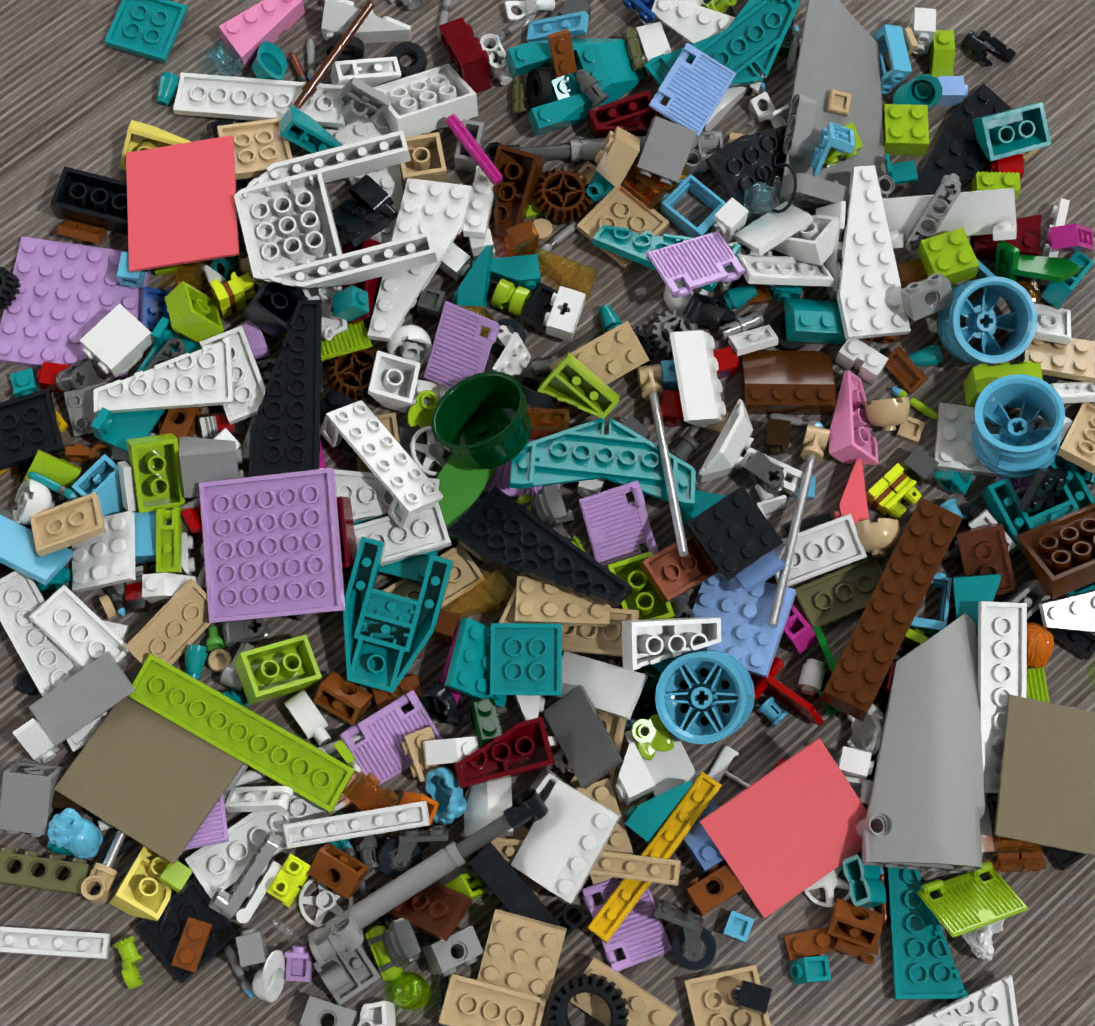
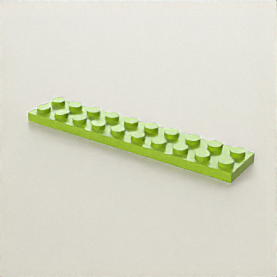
[128,653,356,812]

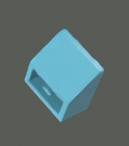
[71,454,125,517]

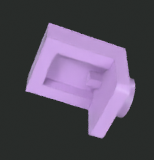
[284,946,313,982]

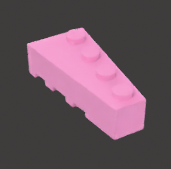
[219,0,305,71]

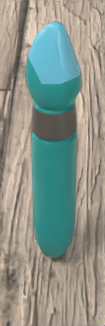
[28,471,80,500]

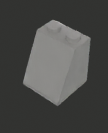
[635,116,697,185]
[179,436,244,498]
[0,761,64,837]

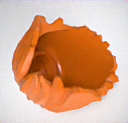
[1027,622,1054,668]

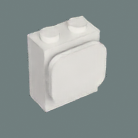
[80,303,153,378]

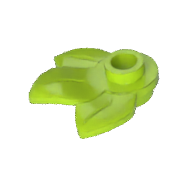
[407,390,438,434]
[631,714,674,761]

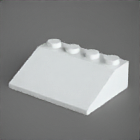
[373,63,478,137]
[511,779,622,903]

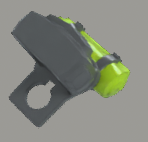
[516,485,574,529]
[365,918,430,981]

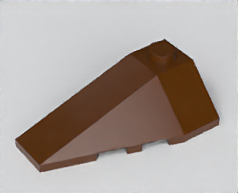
[493,144,546,241]

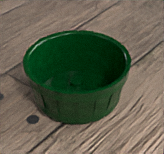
[431,371,532,470]

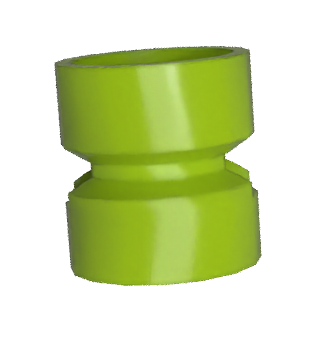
[491,279,531,317]

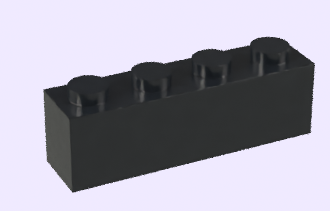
[467,842,554,923]

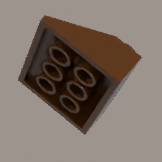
[741,350,836,415]
[1016,503,1095,600]

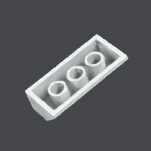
[670,330,726,427]

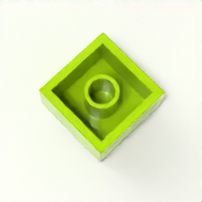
[882,104,929,156]
[917,227,979,285]
[165,281,224,344]

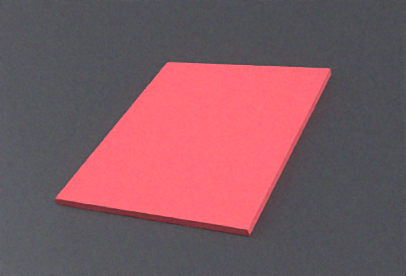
[126,135,239,273]
[699,738,874,919]

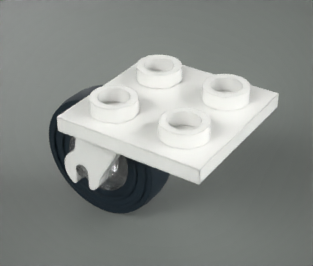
[485,318,531,376]

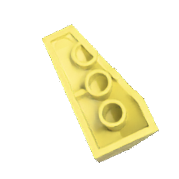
[119,120,191,170]
[109,846,171,921]

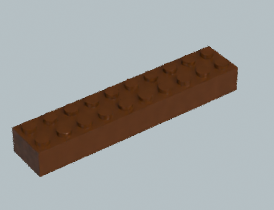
[819,498,963,722]

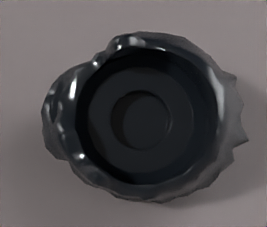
[421,682,460,726]

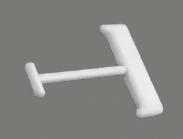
[707,746,750,788]

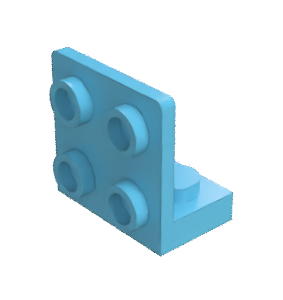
[810,122,855,175]

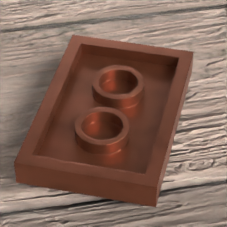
[956,523,1017,596]
[639,534,718,604]
[388,882,473,942]

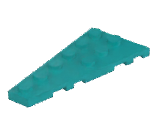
[592,225,741,292]
[886,867,968,1000]

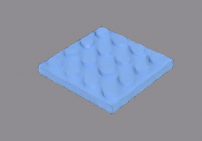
[682,572,796,678]

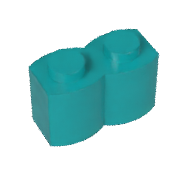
[843,854,886,908]

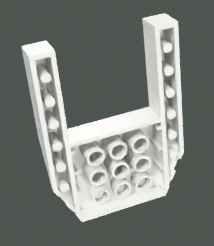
[234,130,438,288]

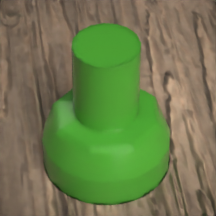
[206,626,225,652]

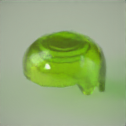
[391,972,431,1011]

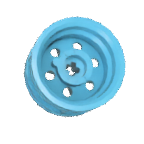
[655,650,755,744]

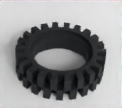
[549,973,629,1026]

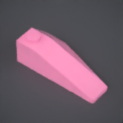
[828,370,879,465]

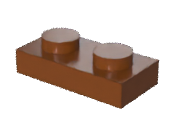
[547,29,577,78]
[171,917,213,973]
[783,927,837,961]

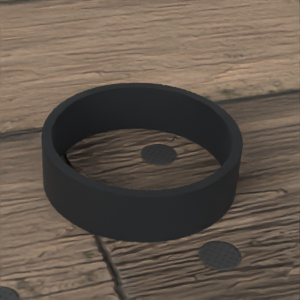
[512,374,556,409]

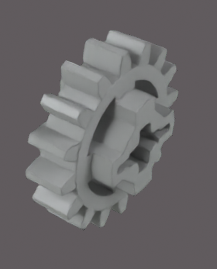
[652,309,700,356]

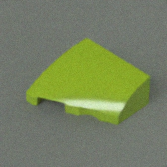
[22,450,82,489]

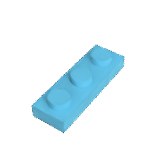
[527,11,589,42]

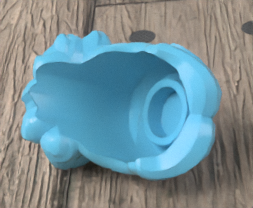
[425,767,467,824]
[47,807,103,859]

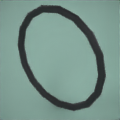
[766,163,797,213]

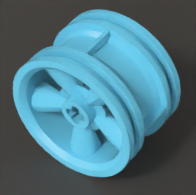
[937,276,1037,365]
[972,374,1065,479]

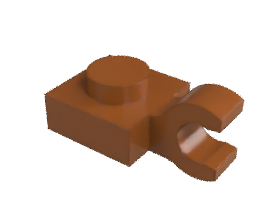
[65,443,106,463]
[834,938,879,964]

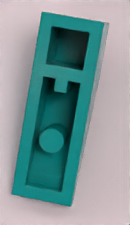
[279,106,343,153]
[454,245,494,313]
[1041,251,1095,309]
[471,254,541,290]
[625,781,693,842]

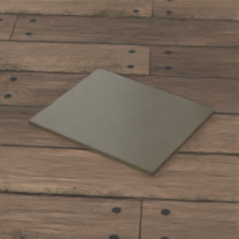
[994,695,1095,856]
[54,697,244,864]

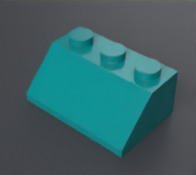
[973,102,1052,161]
[784,298,847,344]

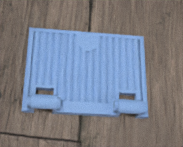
[648,43,737,137]

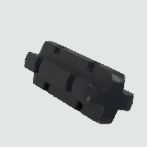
[978,30,1016,62]

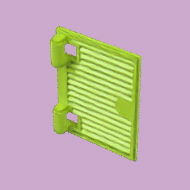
[284,320,372,361]
[917,861,1028,938]

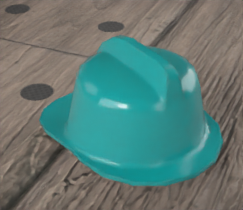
[252,41,287,80]
[893,74,943,109]

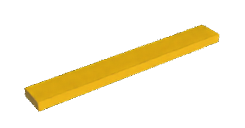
[587,771,722,944]

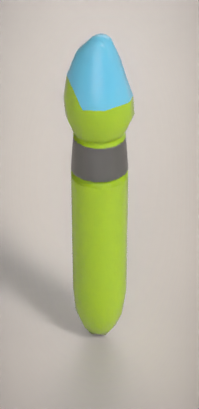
[892,387,938,420]

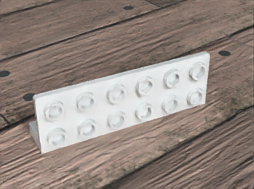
[882,188,1017,248]
[320,400,443,529]

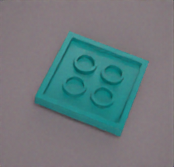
[104,0,188,64]
[445,618,507,708]
[490,623,562,696]

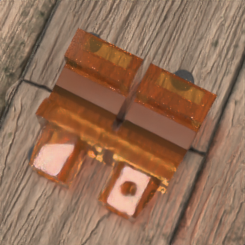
[994,836,1046,873]

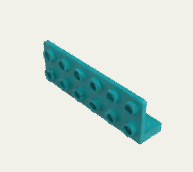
[91,317,202,453]

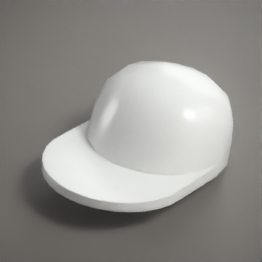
[252,950,285,1002]

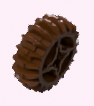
[533,166,592,225]
[327,348,378,402]

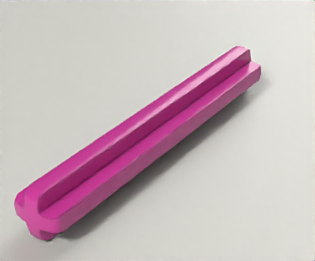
[446,114,503,185]

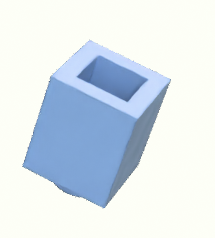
[935,76,968,106]

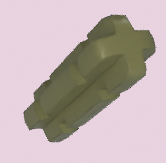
[623,29,645,71]
[512,74,524,115]

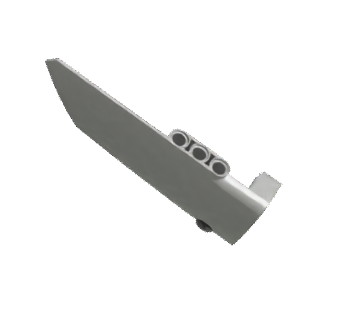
[779,0,895,217]
[857,613,985,874]

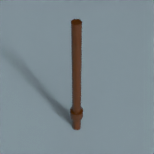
[293,1,375,109]

